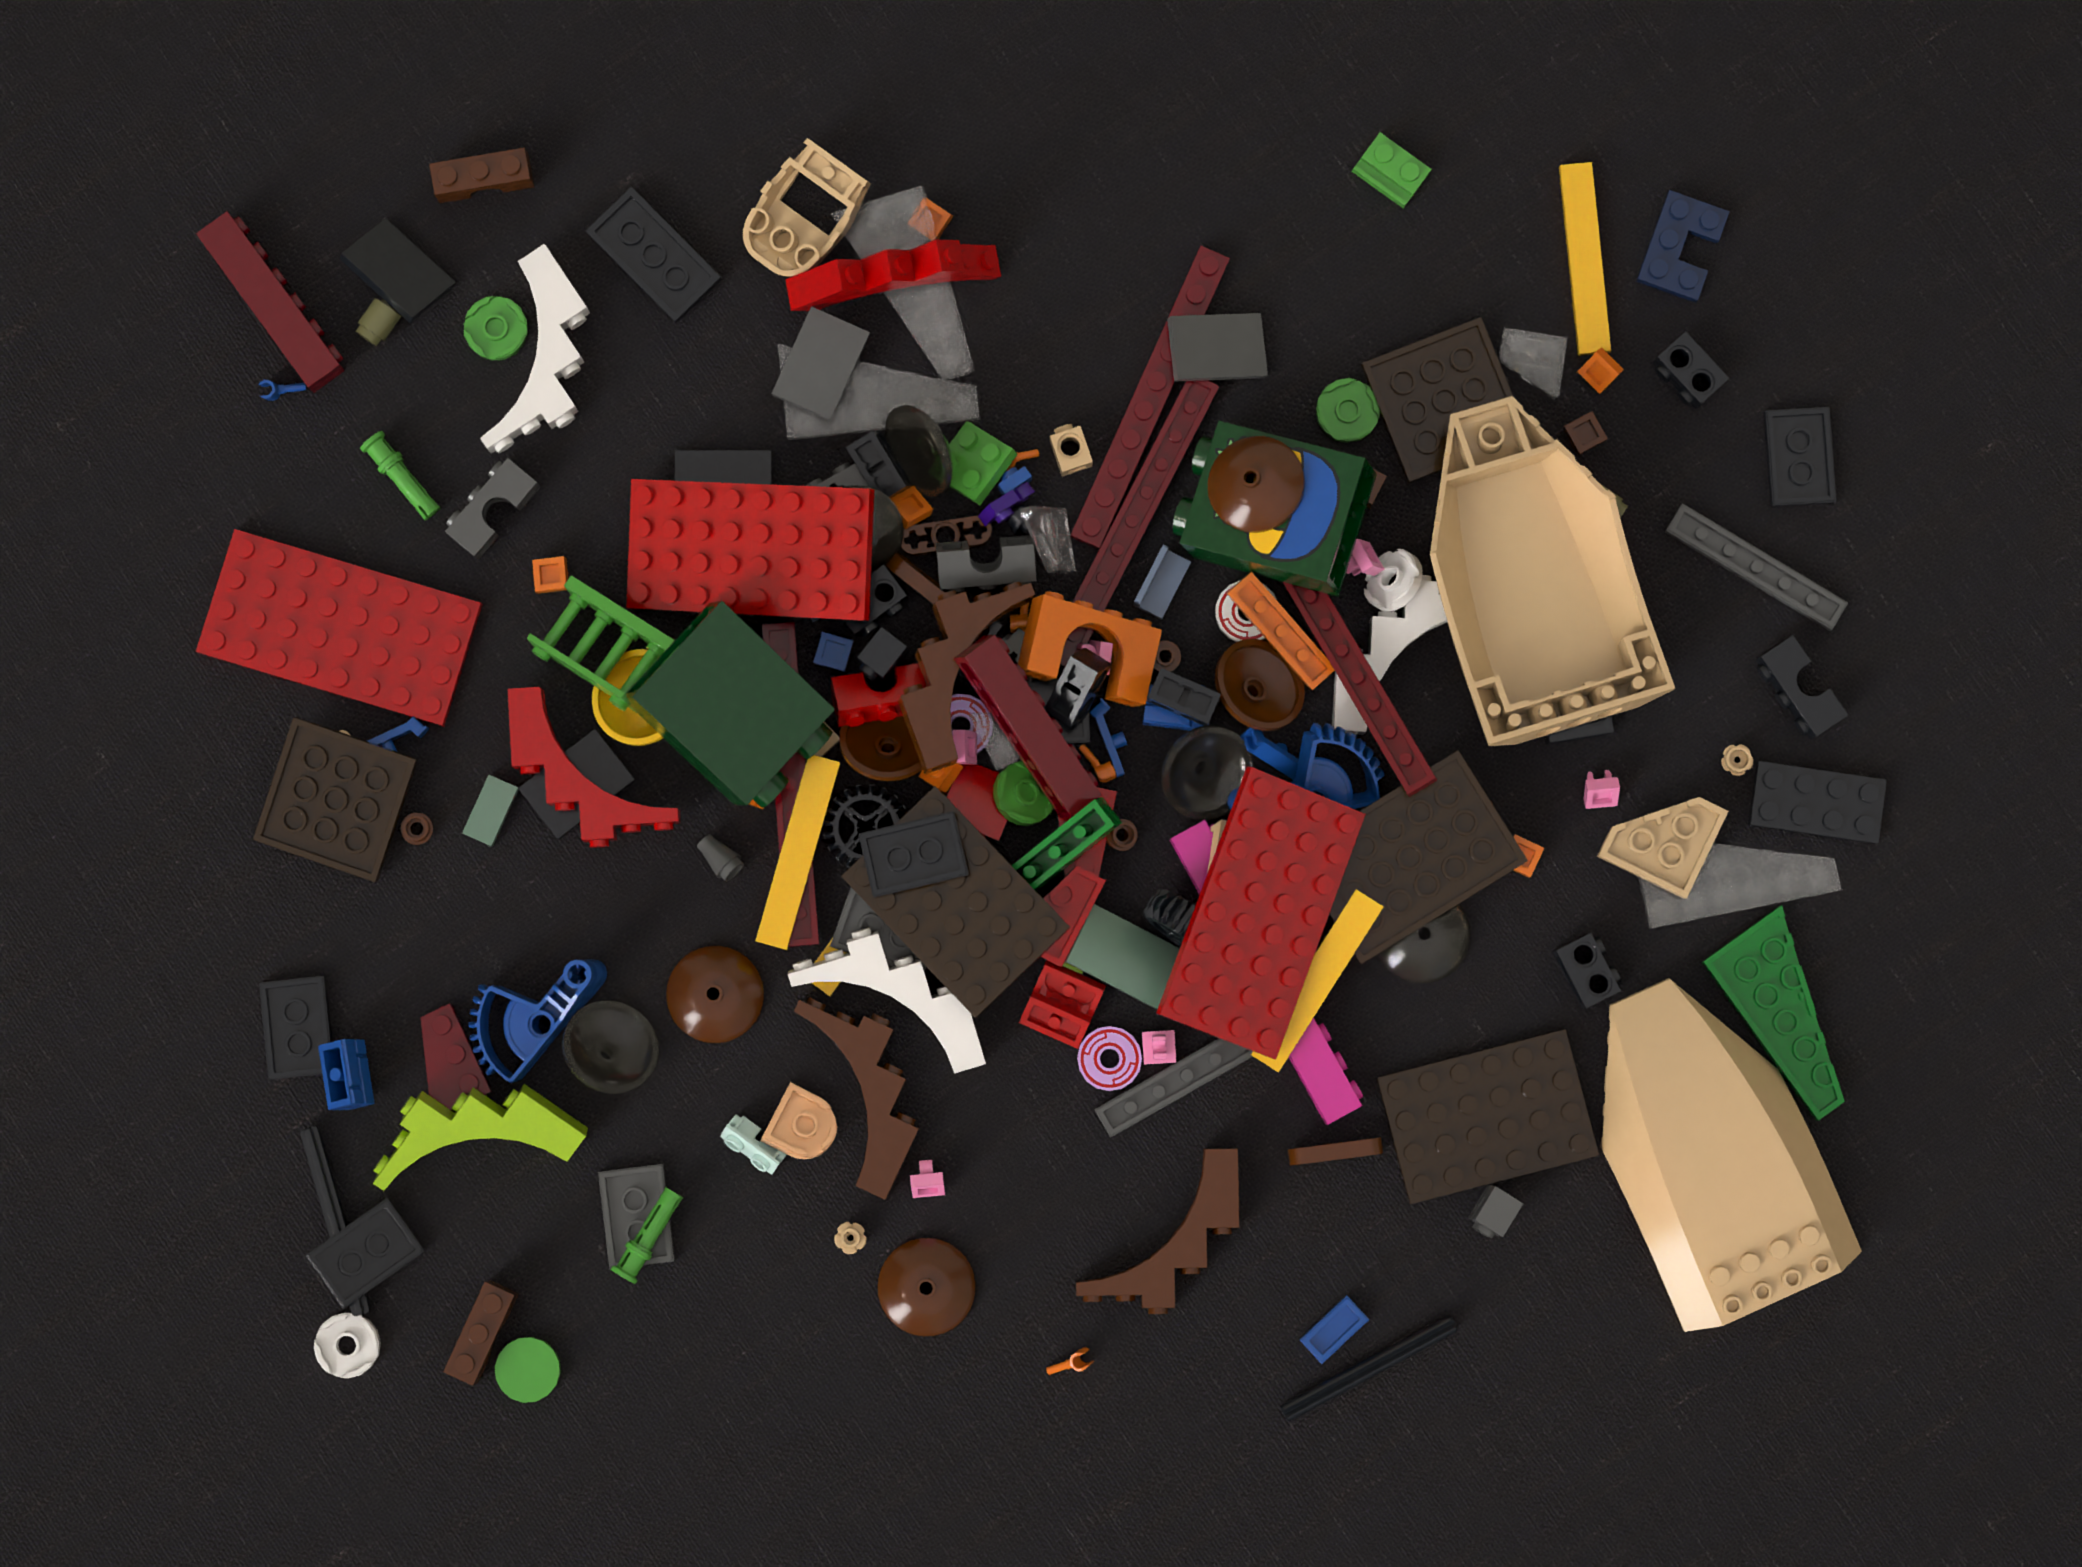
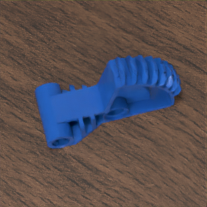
[1227,722,1385,810]
[468,959,607,1083]

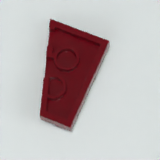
[420,1003,492,1111]

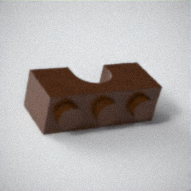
[429,147,534,203]
[443,1280,519,1386]

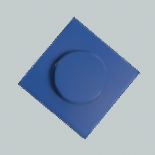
[998,466,1032,495]
[813,632,854,673]

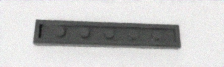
[1665,503,1848,631]
[1094,1038,1253,1138]

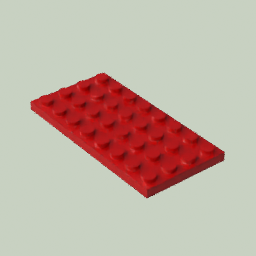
[626,479,875,621]
[196,529,483,727]
[1156,767,1366,1060]

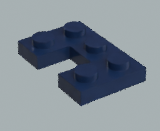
[1636,190,1730,303]

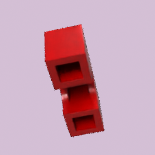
[831,663,927,727]

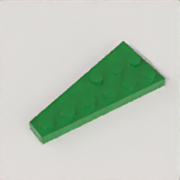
[1702,905,1845,1121]

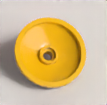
[592,649,663,746]

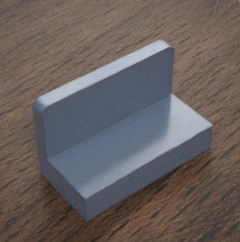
[1133,544,1191,620]

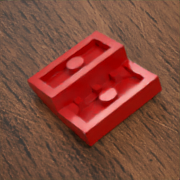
[947,764,1007,841]
[1019,960,1106,1049]

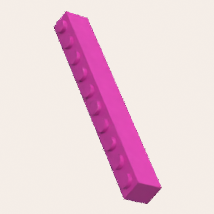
[1169,820,1363,1125]

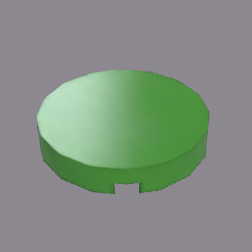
[464,296,528,361]
[1316,378,1380,443]
[993,761,1053,826]
[495,1337,561,1403]

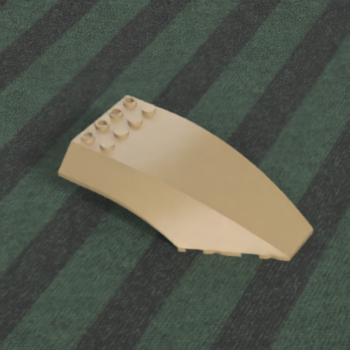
[1430,396,1675,746]
[1600,978,1862,1332]

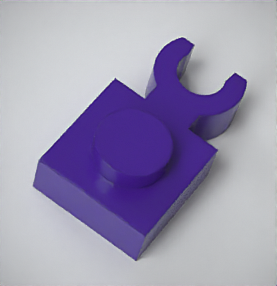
[978,482,1035,526]

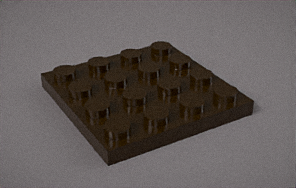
[1361,317,1513,484]
[253,717,418,882]

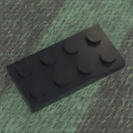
[586,187,722,323]
[1748,761,1887,844]

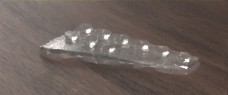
[831,186,975,381]
[777,344,980,441]
[1639,843,1842,929]

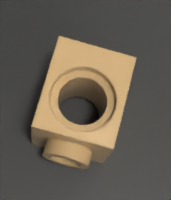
[1050,424,1093,477]

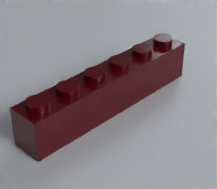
[196,211,345,393]
[954,635,1101,818]

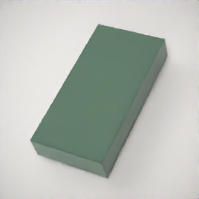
[462,775,519,847]

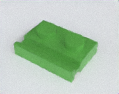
[1352,132,1432,209]

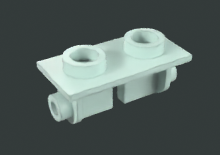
[720,1114,787,1175]

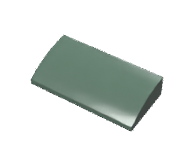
[1065,904,1180,1009]

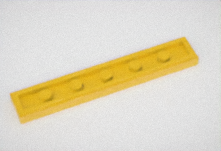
[1559,162,1611,356]
[755,755,840,950]
[1251,889,1383,1073]

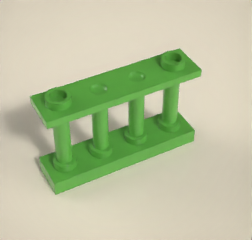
[527,575,674,713]

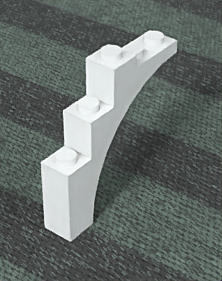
[480,244,590,454]
[1332,575,1447,735]
[788,927,986,1073]

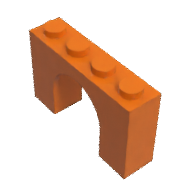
[1018,591,1162,708]

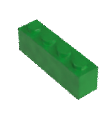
[1012,797,1122,891]

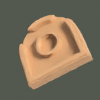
[761,1082,837,1159]

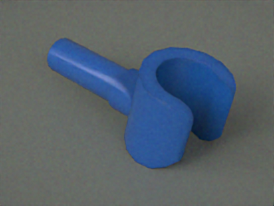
[259,380,306,401]

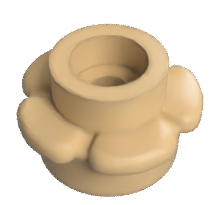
[1721,744,1753,776]
[834,1222,867,1254]

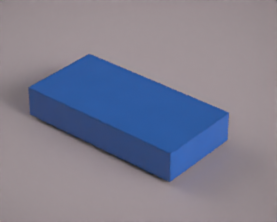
[1299,1295,1369,1364]

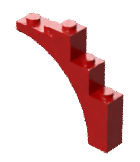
[785,239,1001,311]
[508,687,681,848]

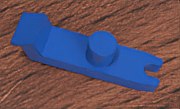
[1089,698,1127,778]
[368,716,429,751]
[1239,728,1298,780]

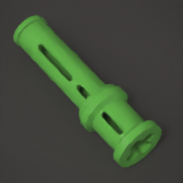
[360,431,440,521]
[610,1187,683,1284]

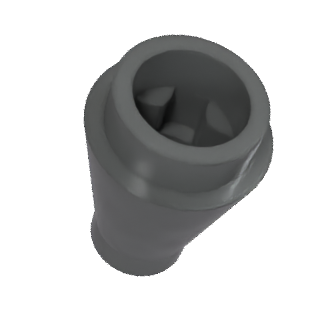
[697,834,744,882]

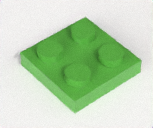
[929,421,1018,506]

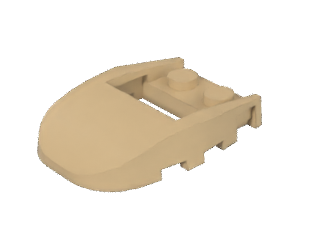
[743,138,871,277]

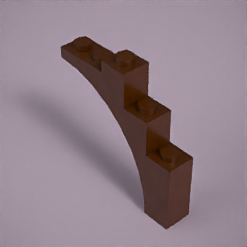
[898,582,1035,774]
[794,997,920,1200]
[1076,1148,1239,1314]

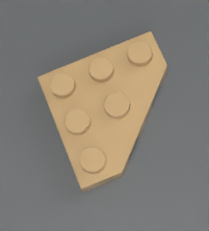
[1597,797,1729,899]

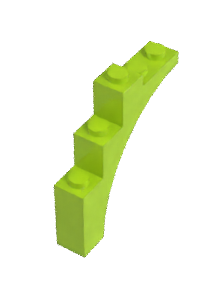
[373,1084,588,1191]

